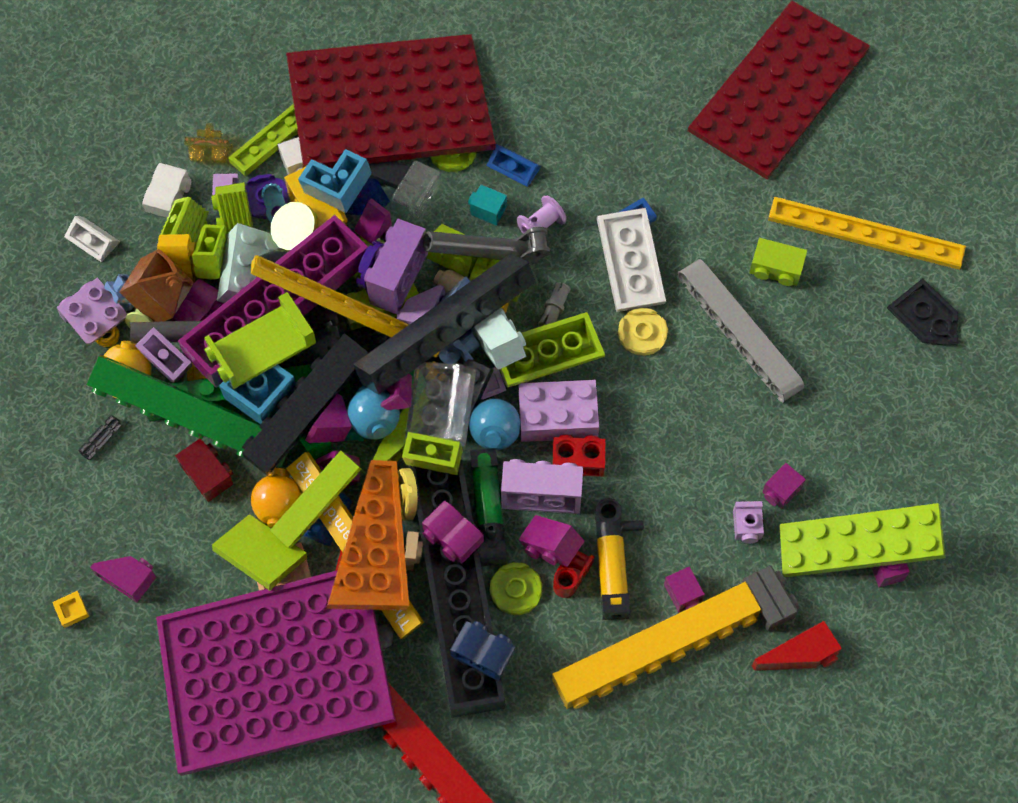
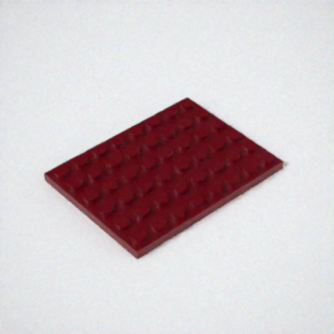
[286,34,495,168]

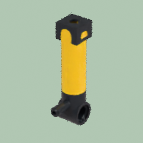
[595,498,644,620]

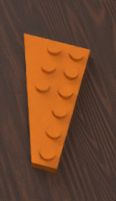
[326,460,409,610]

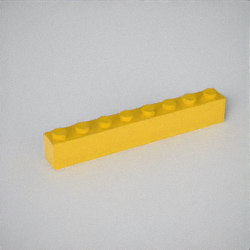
[552,582,761,709]

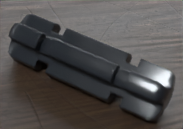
[78,415,121,460]

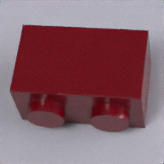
[175,438,233,502]

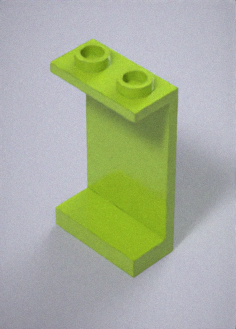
[204,292,316,389]

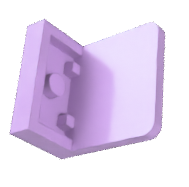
[57,277,127,345]

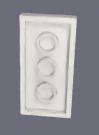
[597,208,666,312]

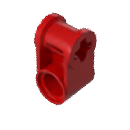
[553,551,595,598]

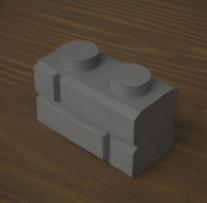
[742,565,799,631]

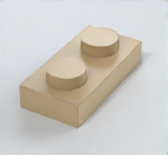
[404,531,423,571]

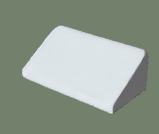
[64,216,120,262]

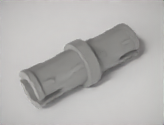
[538,282,570,327]

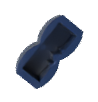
[450,621,515,681]

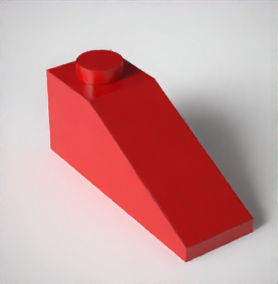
[752,621,842,671]

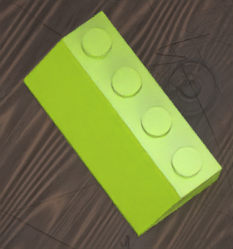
[499,312,605,387]

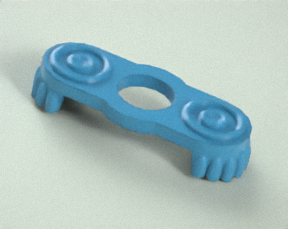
[261,183,286,222]

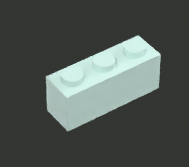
[470,308,526,370]

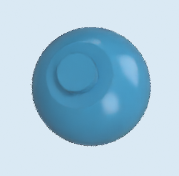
[347,386,400,440]
[469,399,521,450]

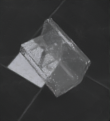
[392,161,441,220]

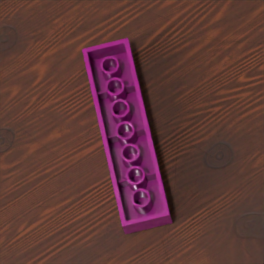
[178,215,368,388]

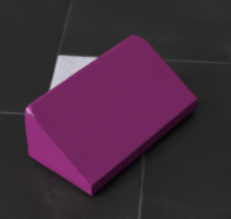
[381,373,412,410]

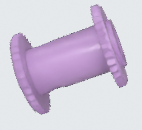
[517,196,566,234]

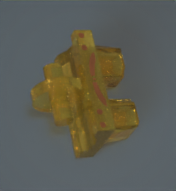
[184,123,232,163]

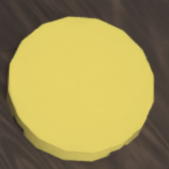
[618,308,668,356]
[398,468,418,520]

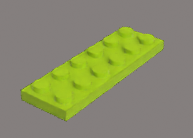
[780,503,945,577]

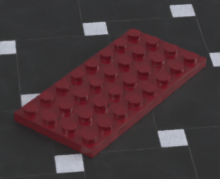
[688,0,870,179]

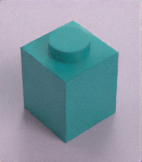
[468,185,507,226]

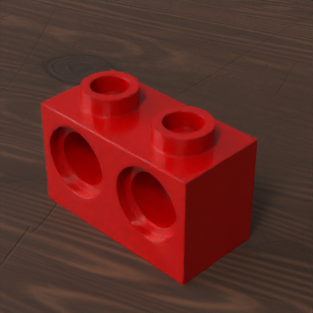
[553,435,606,477]

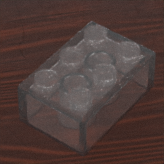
[405,362,476,447]

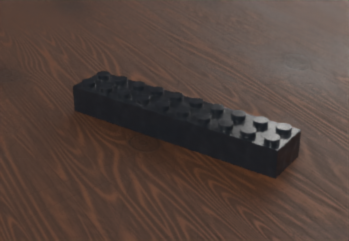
[409,458,506,718]

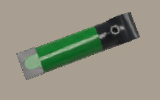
[470,448,507,566]

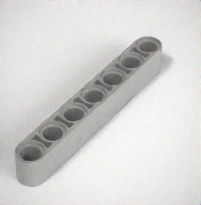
[678,259,804,402]

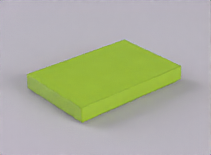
[212,514,307,591]

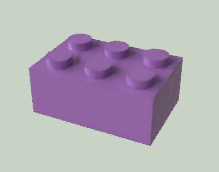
[364,219,428,315]

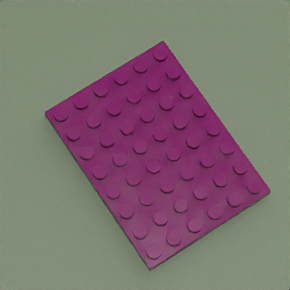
[156,571,396,776]

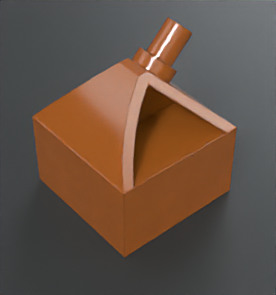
[119,249,194,322]

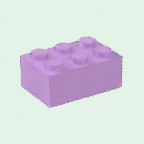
[519,380,599,442]
[501,459,583,514]

